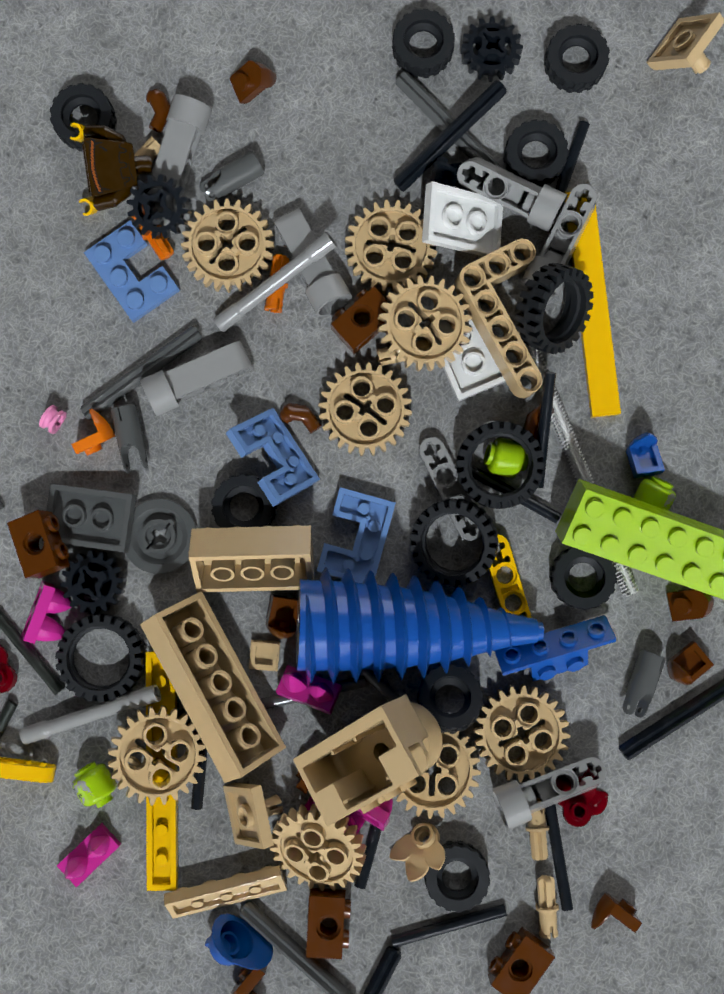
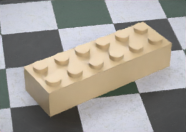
[140,591,286,783]

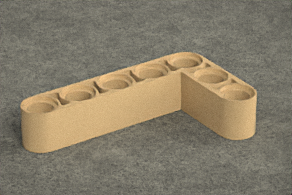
[454,238,543,399]

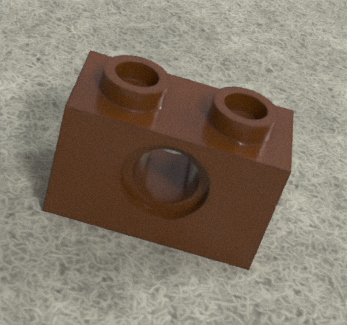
[331,286,389,354]
[7,510,70,579]
[306,888,351,959]
[488,927,555,994]

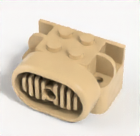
[293,695,442,827]

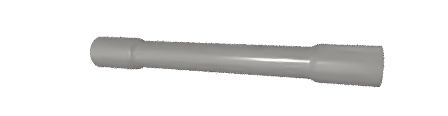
[213,232,337,332]
[19,684,161,745]

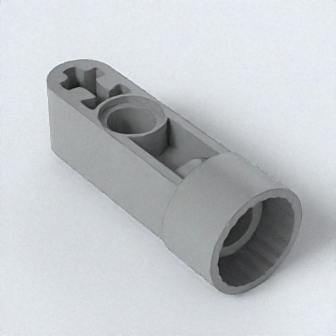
[147,94,212,210]
[457,157,568,232]
[522,184,597,297]
[273,208,352,317]
[140,341,253,417]
[492,757,607,830]

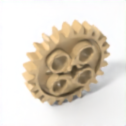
[181,198,275,293]
[345,200,437,294]
[377,275,472,371]
[318,362,412,456]
[473,684,570,782]
[108,705,206,806]
[396,731,481,819]
[270,804,367,891]

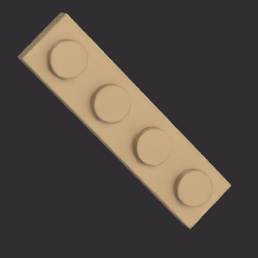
[164,865,287,919]

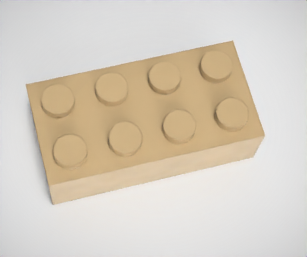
[189,525,314,593]

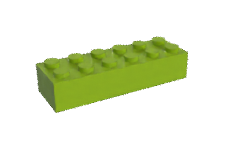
[555,479,724,600]

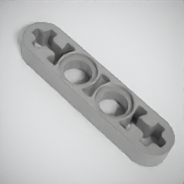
[419,437,481,541]

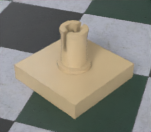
[646,12,724,74]
[223,783,283,849]

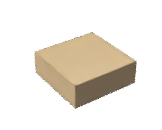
[249,639,281,671]

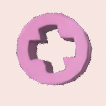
[39,405,67,434]

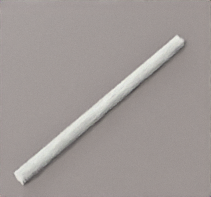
[518,332,639,597]

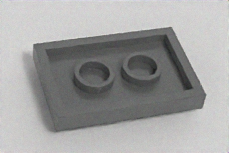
[42,484,137,553]

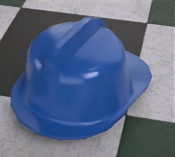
[205,913,273,970]

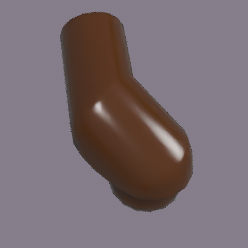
[146,89,170,134]
[279,403,322,434]
[523,404,554,439]

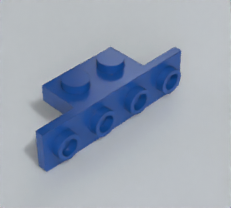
[494,615,616,681]

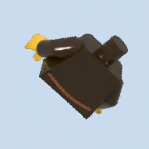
[70,122,152,216]

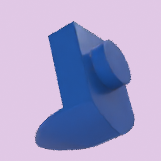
[626,432,665,478]

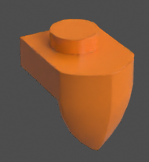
[71,409,116,456]

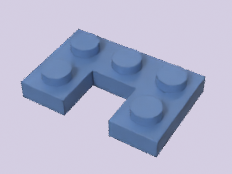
[83,220,180,323]
[226,408,320,507]
[317,487,396,583]

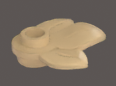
[389,823,445,882]

